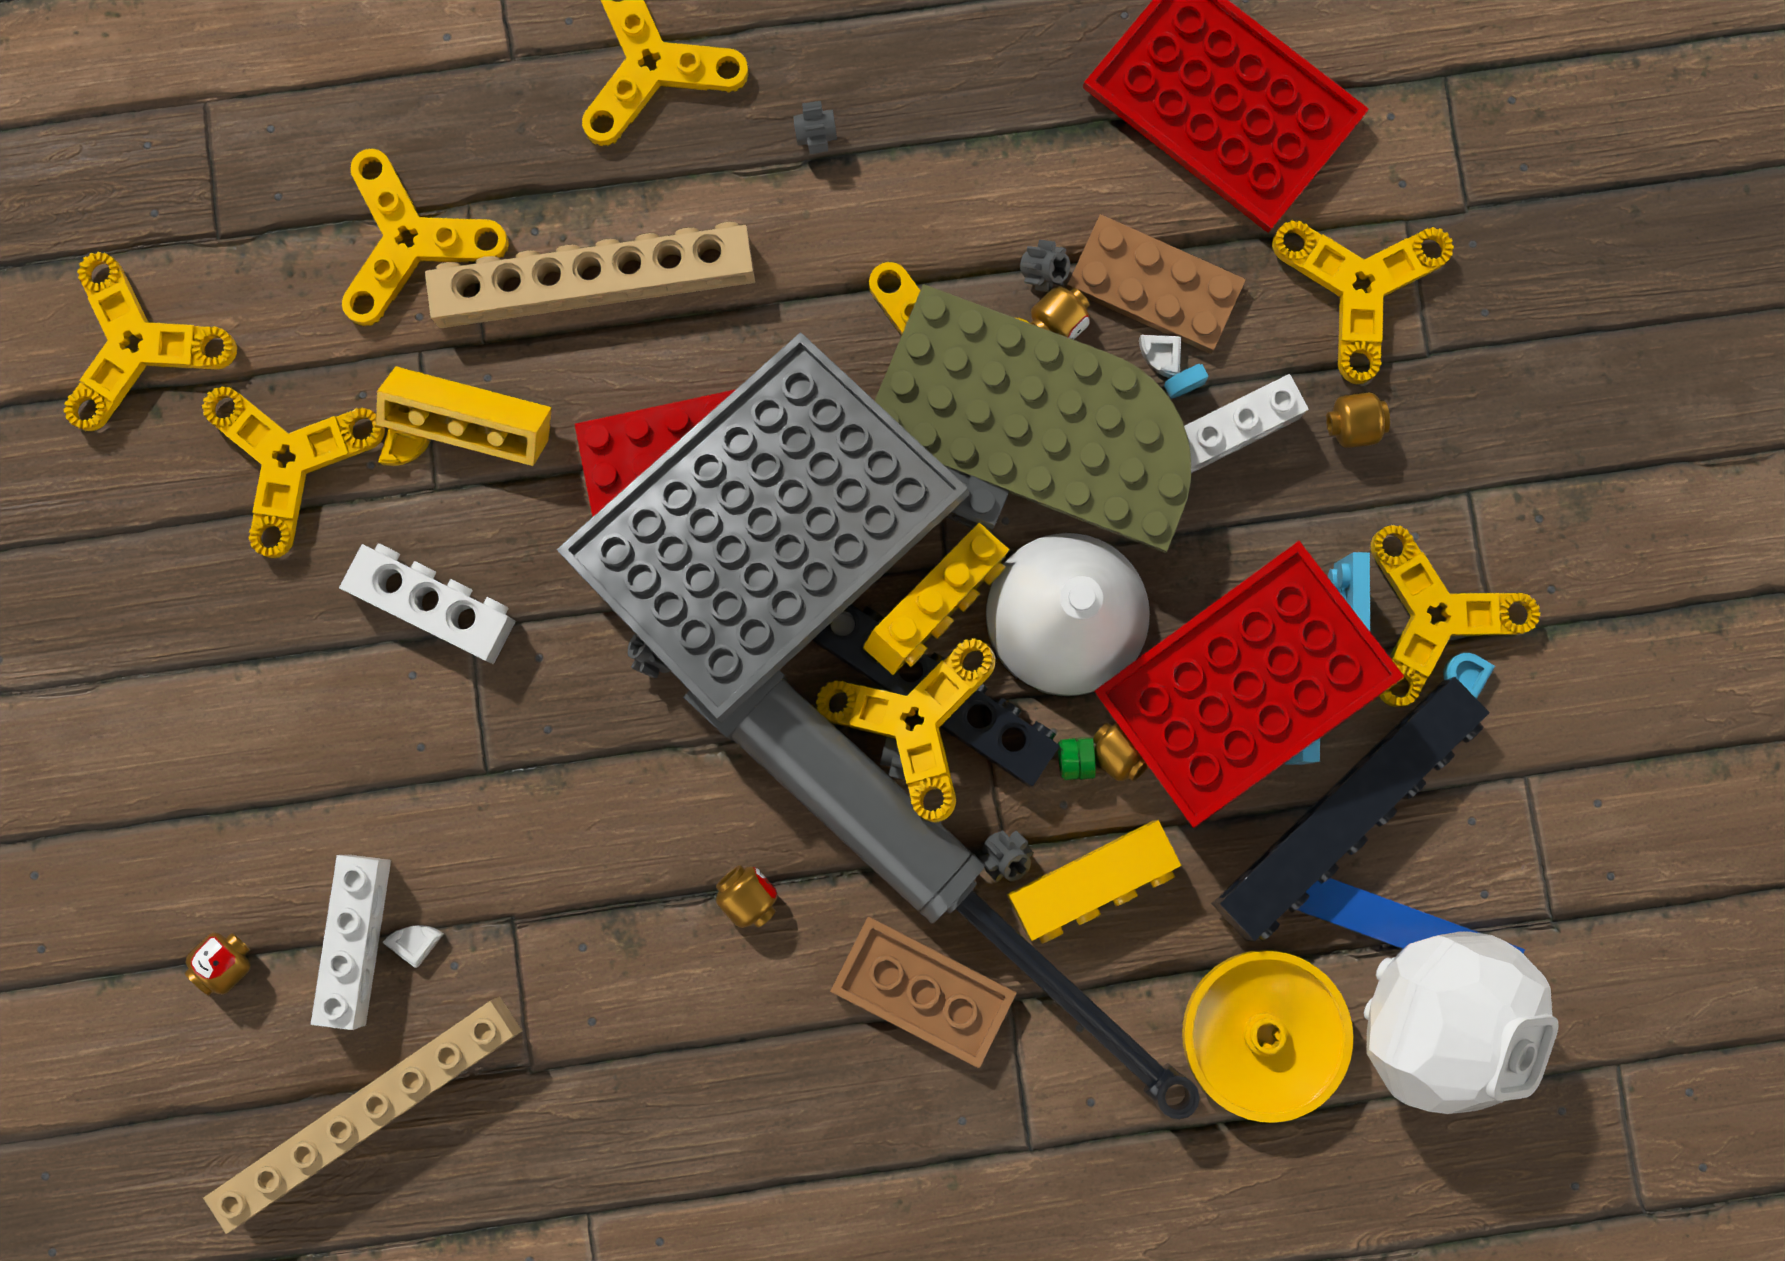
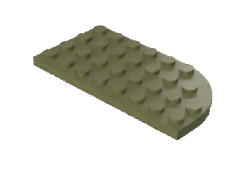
[875,284,1191,554]

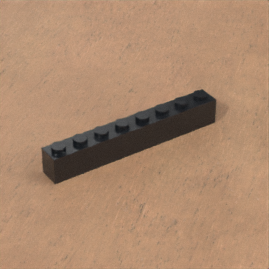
[1211,677,1490,941]

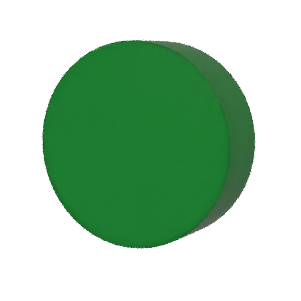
[1058,738,1079,780]

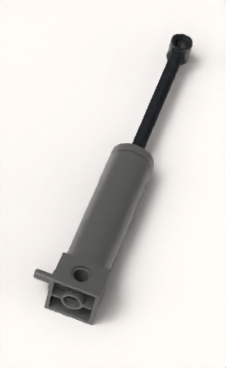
[683,671,1200,1120]

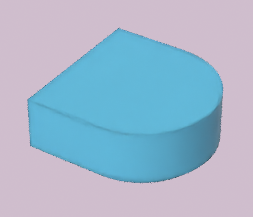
[1164,364,1208,399]
[1443,653,1495,699]

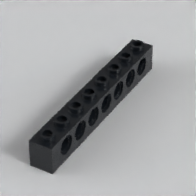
[812,604,1060,788]

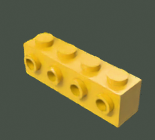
[376,366,552,466]
[863,523,1009,675]
[1007,820,1182,944]

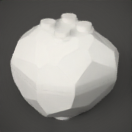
[1364,932,1558,1114]

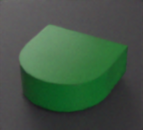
[1075,737,1096,780]

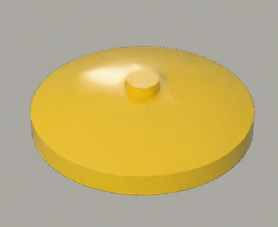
[1182,950,1353,1123]

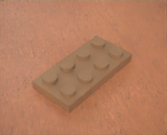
[1066,214,1246,354]
[830,916,1017,1068]

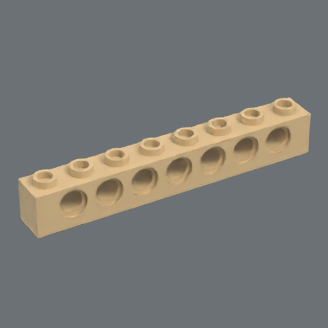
[425,222,755,328]
[203,997,522,1234]

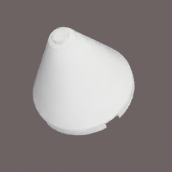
[986,533,1150,696]

